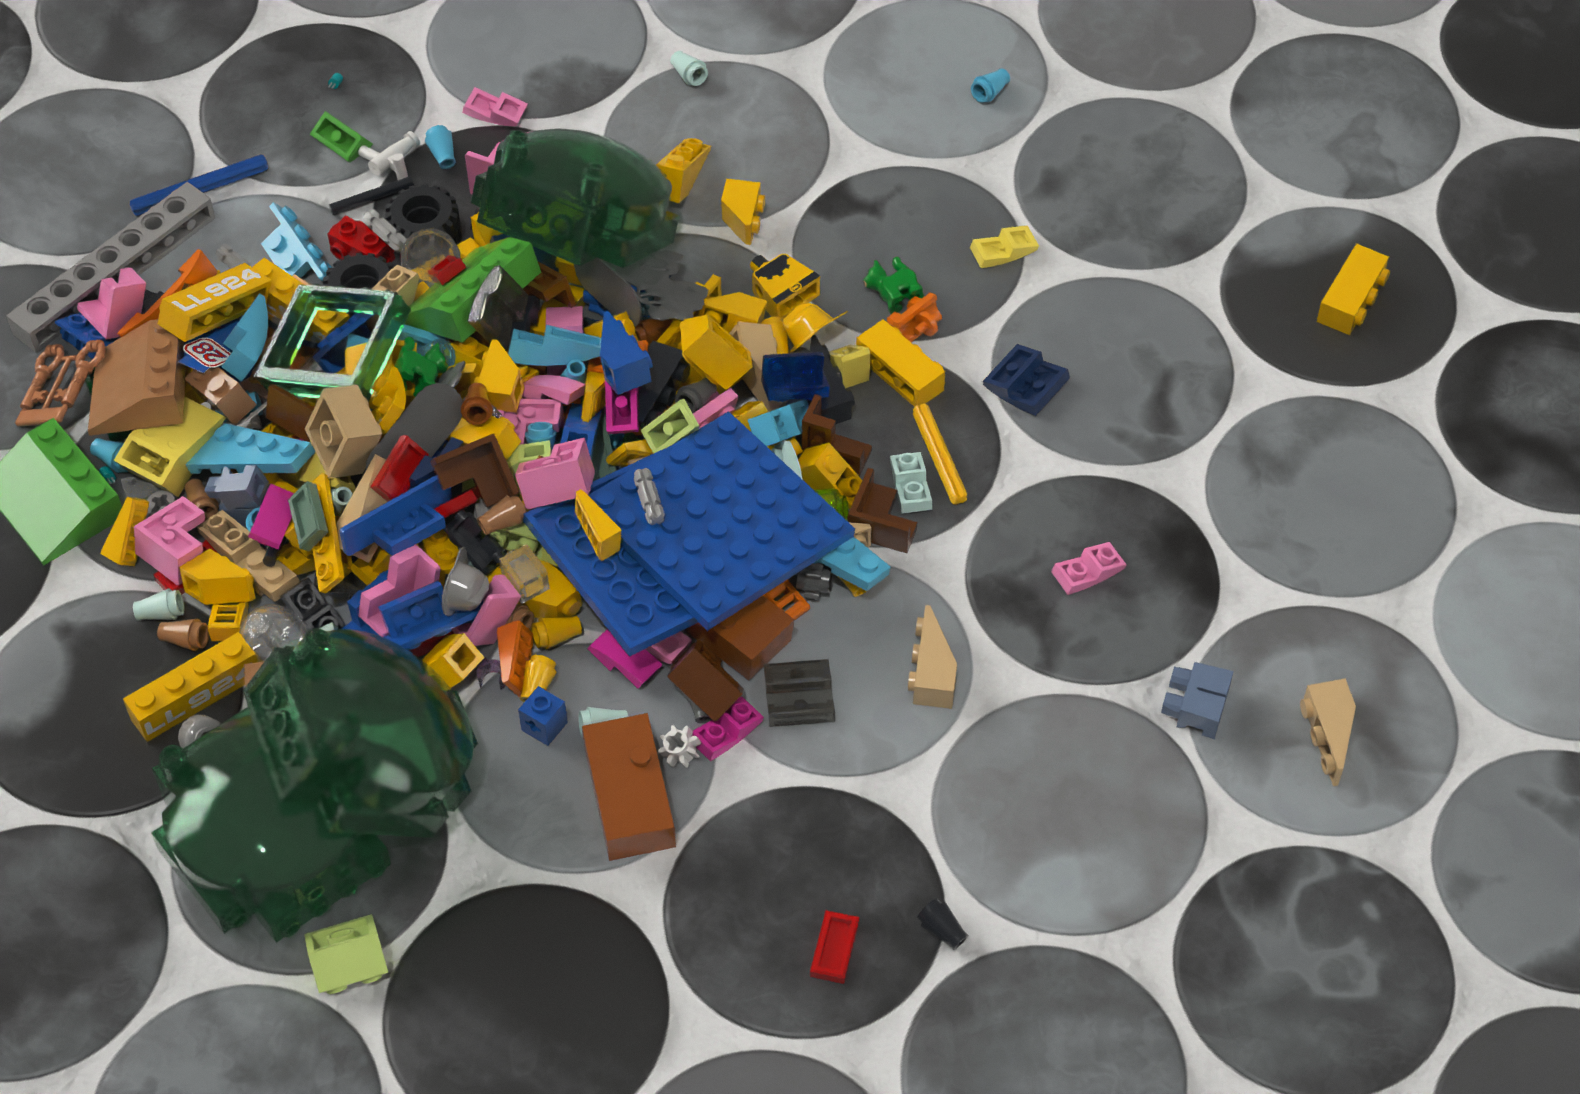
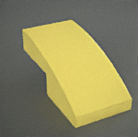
[970,225,1039,268]

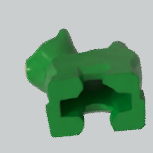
[863,257,924,314]
[395,337,448,397]

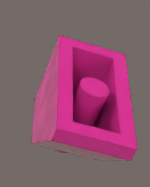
[605,380,640,434]

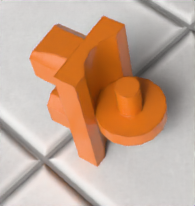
[887,292,942,342]

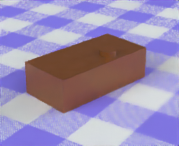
[684,595,795,680]
[582,713,676,861]

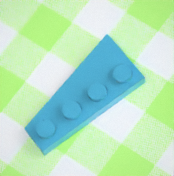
[185,423,315,474]
[814,537,891,591]

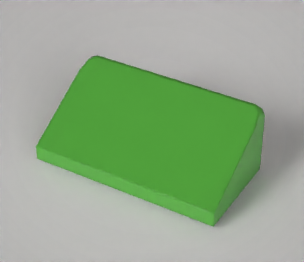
[310,111,373,163]

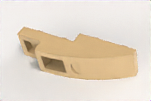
[197,510,299,602]

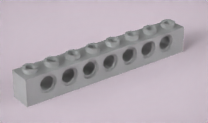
[6,182,216,353]

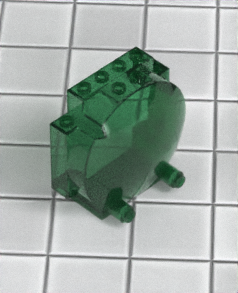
[471,128,680,268]
[243,628,478,837]
[151,688,396,943]

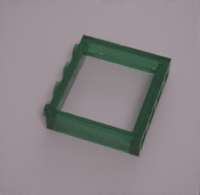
[254,284,411,402]

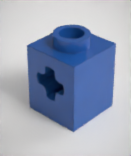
[518,686,568,746]

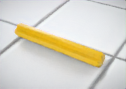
[913,403,967,505]

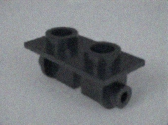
[443,509,507,575]

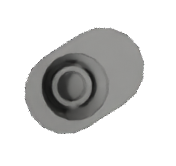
[442,547,490,616]

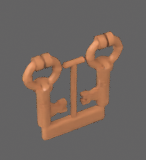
[15,339,105,426]

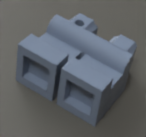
[205,465,270,526]
[1161,662,1234,739]

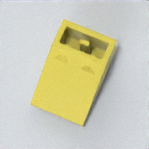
[113,397,226,497]

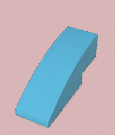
[222,293,268,381]
[508,325,601,366]
[748,398,809,446]

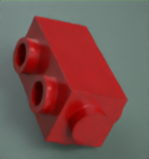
[327,215,395,263]

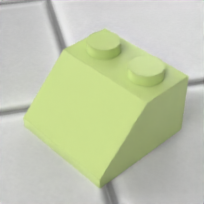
[304,914,388,994]

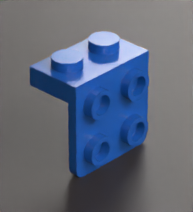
[313,308,377,378]

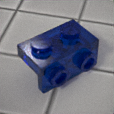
[761,352,830,402]

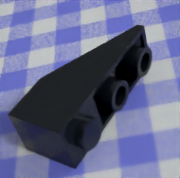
[806,335,855,424]
[638,340,690,439]

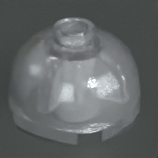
[400,228,460,287]
[239,604,307,662]

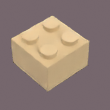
[305,385,382,478]

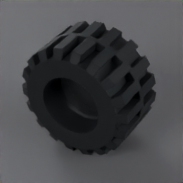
[385,184,462,262]
[323,253,394,332]

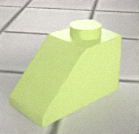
[641,399,699,454]

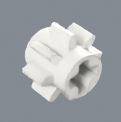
[658,725,701,768]

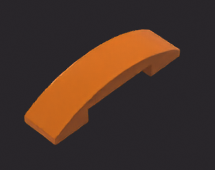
[117,249,217,338]

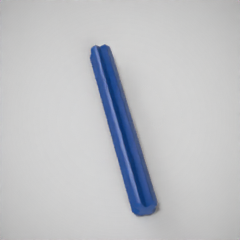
[129,154,268,216]

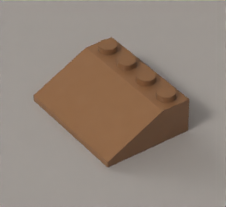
[88,319,187,436]

